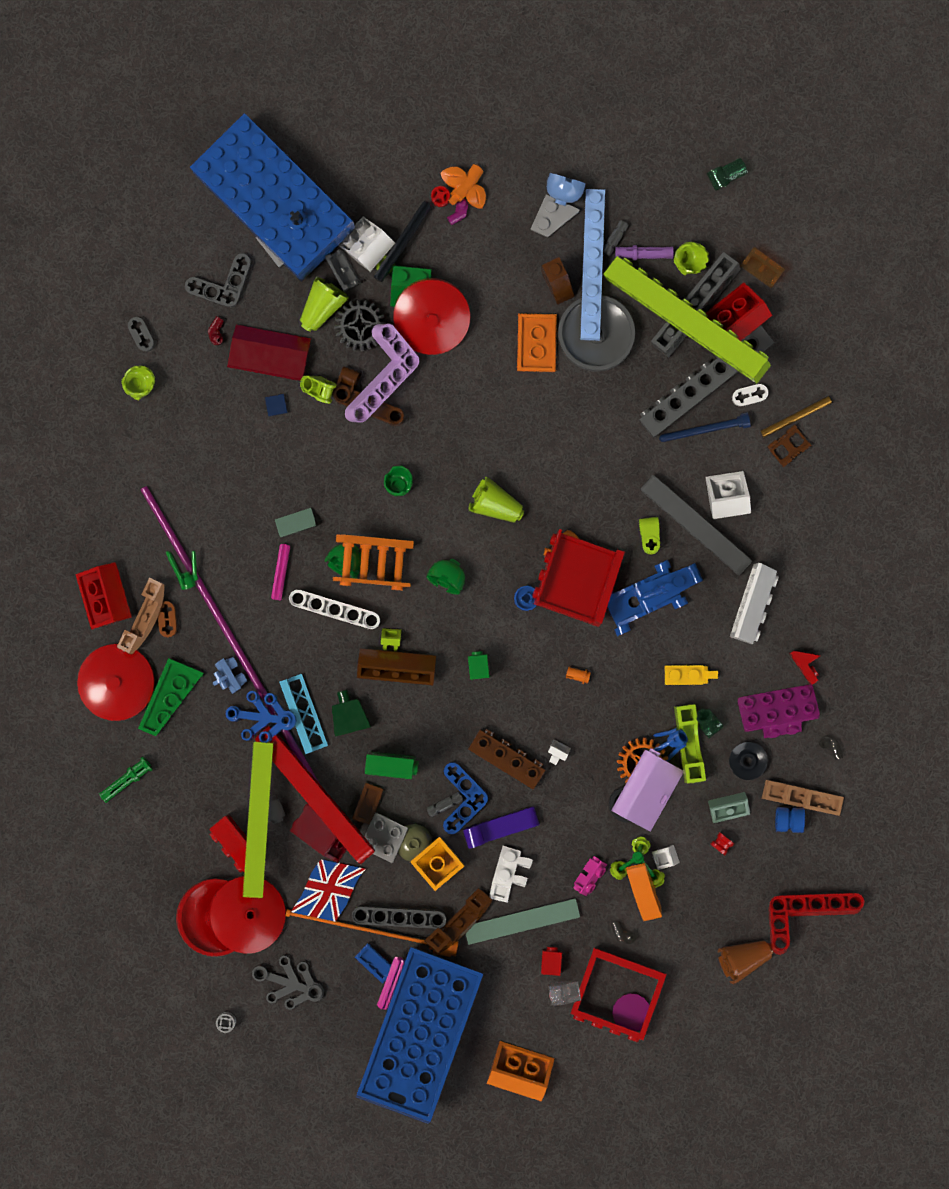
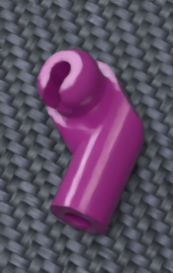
[447,199,468,226]

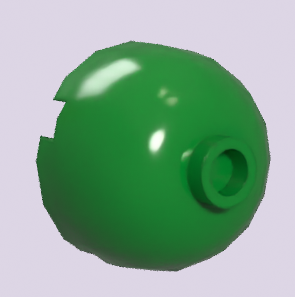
[325,544,361,579]
[426,559,465,595]

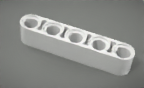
[289,590,380,629]

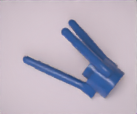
[641,727,688,762]

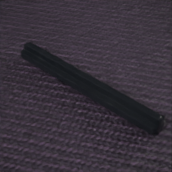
[374,201,432,282]

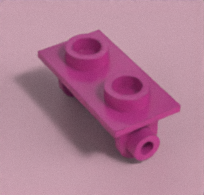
[573,856,607,896]

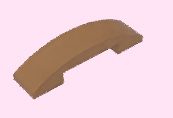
[117,578,164,654]

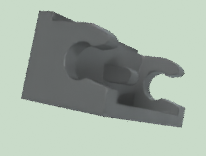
[325,249,361,293]

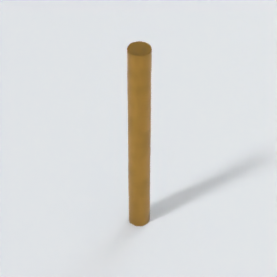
[760,396,832,438]

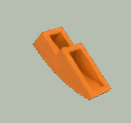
[626,863,662,921]

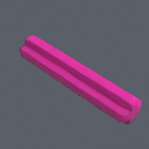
[271,544,290,600]
[377,956,405,1010]

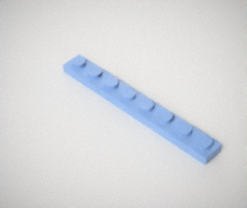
[580,189,605,341]

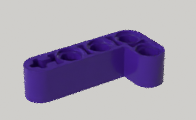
[463,806,540,849]

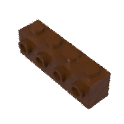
[357,648,436,685]
[468,728,545,790]

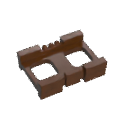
[767,425,812,467]

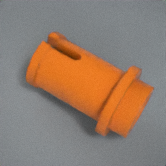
[566,666,591,684]

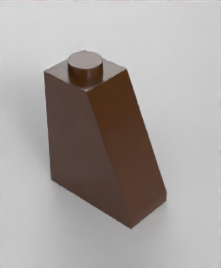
[541,257,574,305]

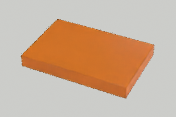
[517,314,557,372]

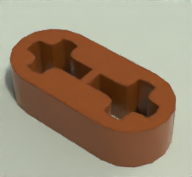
[158,601,177,637]

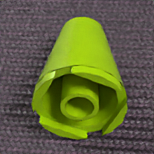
[300,277,349,332]
[469,477,524,523]

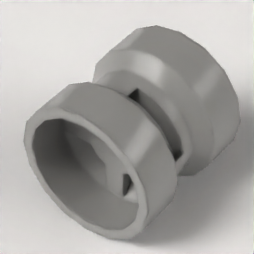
[216,1012,236,1033]

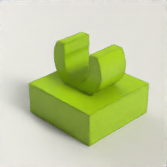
[381,628,401,651]

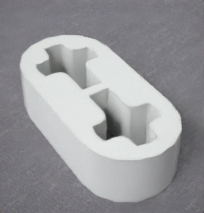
[732,384,768,406]

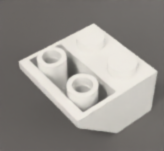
[338,217,395,272]

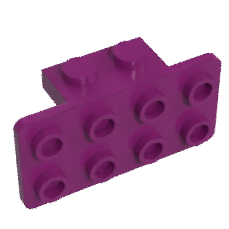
[738,685,820,738]

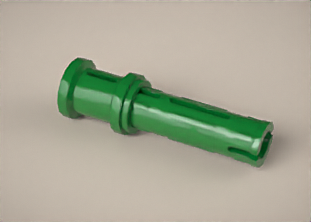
[99,756,153,803]

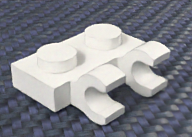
[492,846,533,889]

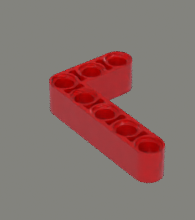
[768,893,864,955]

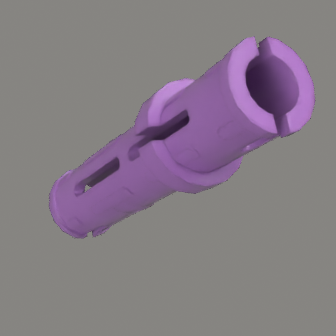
[615,245,673,260]

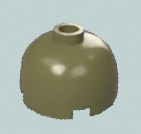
[398,824,433,861]

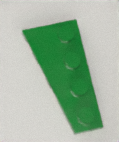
[138,658,204,736]

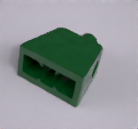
[332,690,371,737]

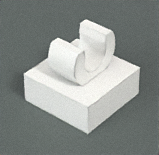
[548,740,571,765]

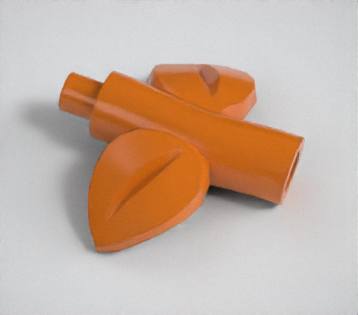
[441,164,486,209]

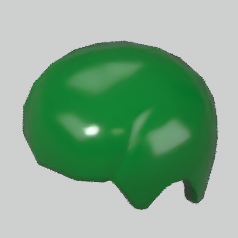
[384,466,413,497]

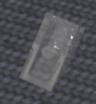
[548,981,581,1005]

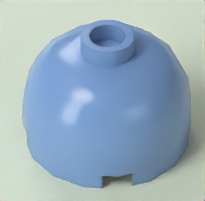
[546,173,586,206]

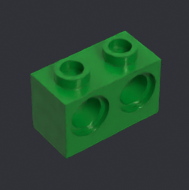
[468,651,489,680]

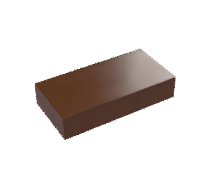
[353,783,383,825]

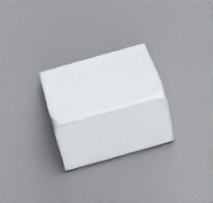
[652,845,680,870]

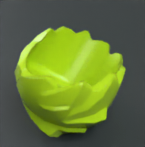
[674,242,709,275]
[121,366,155,400]

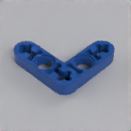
[443,762,488,834]

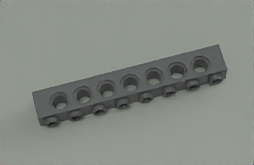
[639,325,775,438]

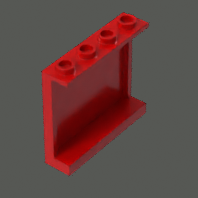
[532,529,625,627]

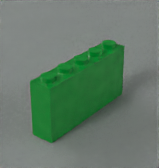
[365,751,419,779]

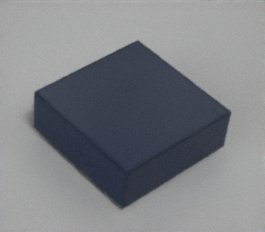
[265,394,287,417]

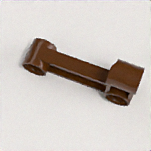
[333,366,404,427]

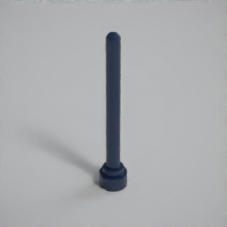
[659,412,751,442]

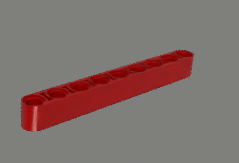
[254,725,375,864]

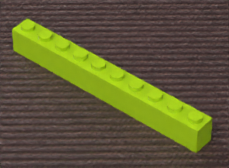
[603,256,771,384]

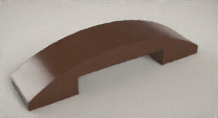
[425,888,492,954]

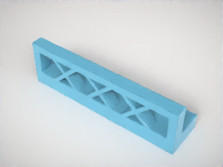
[280,674,328,754]

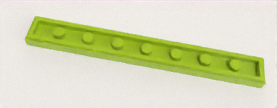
[243,742,273,898]

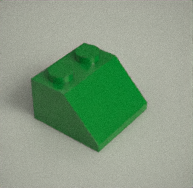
[390,266,432,307]

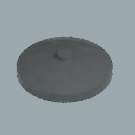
[558,295,635,372]

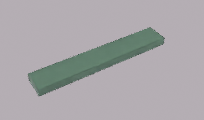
[466,898,580,945]

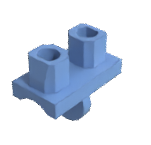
[213,657,247,694]

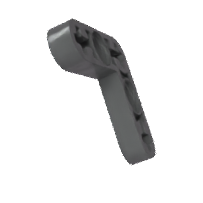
[185,254,251,308]

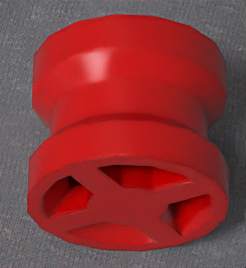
[431,186,450,207]
[710,832,734,856]

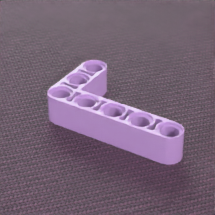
[345,324,419,422]

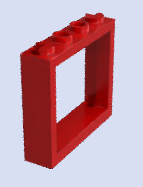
[570,948,667,1042]

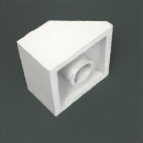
[706,471,751,519]

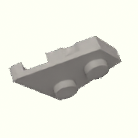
[530,195,580,238]

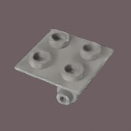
[364,812,409,863]

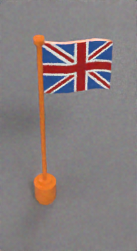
[286,859,459,957]

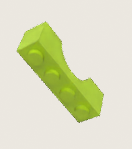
[674,704,706,784]

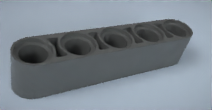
[352,905,446,929]

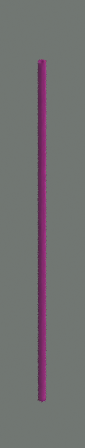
[140,486,320,784]

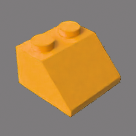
[410,837,464,891]

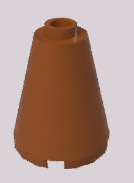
[718,941,774,985]

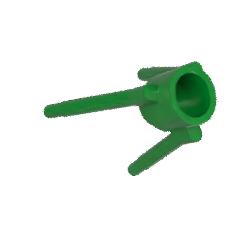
[166,551,199,590]

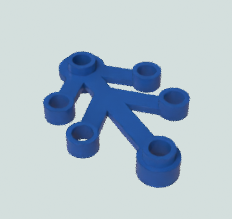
[226,691,296,743]

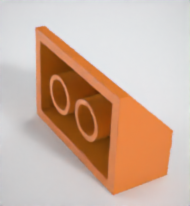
[487,1041,555,1101]

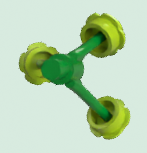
[610,836,665,888]

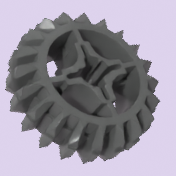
[334,300,386,352]

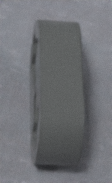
[128,317,154,352]

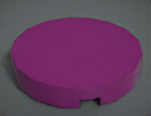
[612,993,649,1031]

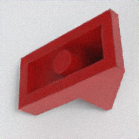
[789,651,820,685]

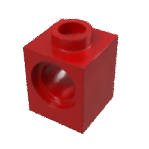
[541,946,562,976]

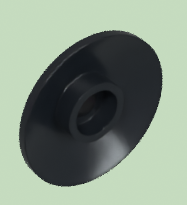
[729,742,768,780]

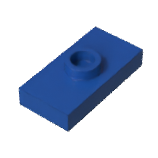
[355,943,391,984]

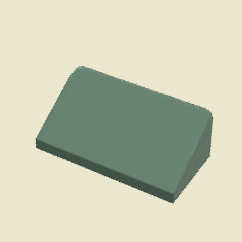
[275,508,317,538]
[708,792,750,823]

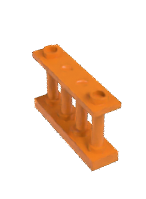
[333,535,414,591]

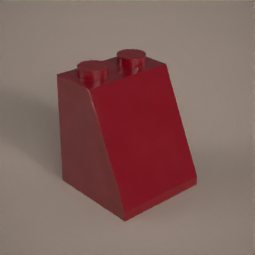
[290,803,347,863]

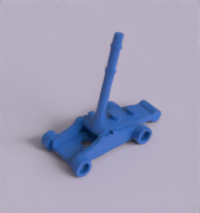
[607,560,703,636]

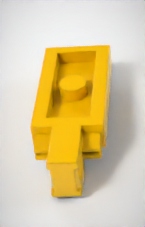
[664,665,718,685]

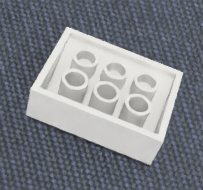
[730,563,779,644]

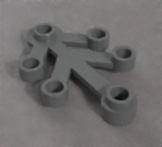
[252,955,324,1010]

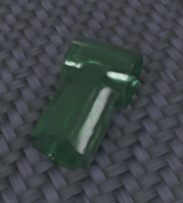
[707,158,748,191]
[696,708,724,739]

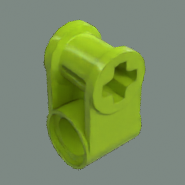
[300,376,337,404]
[639,517,660,555]

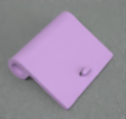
[611,748,683,832]

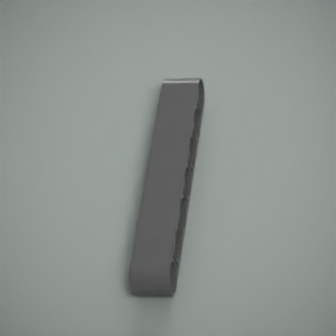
[640,475,752,576]

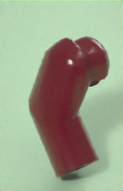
[207,316,224,345]

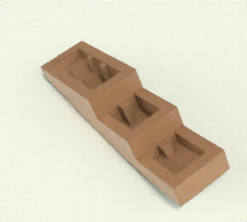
[762,780,844,816]

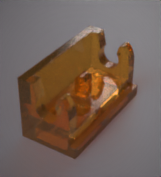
[740,247,785,288]

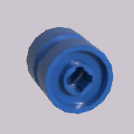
[514,586,537,611]
[775,807,805,833]

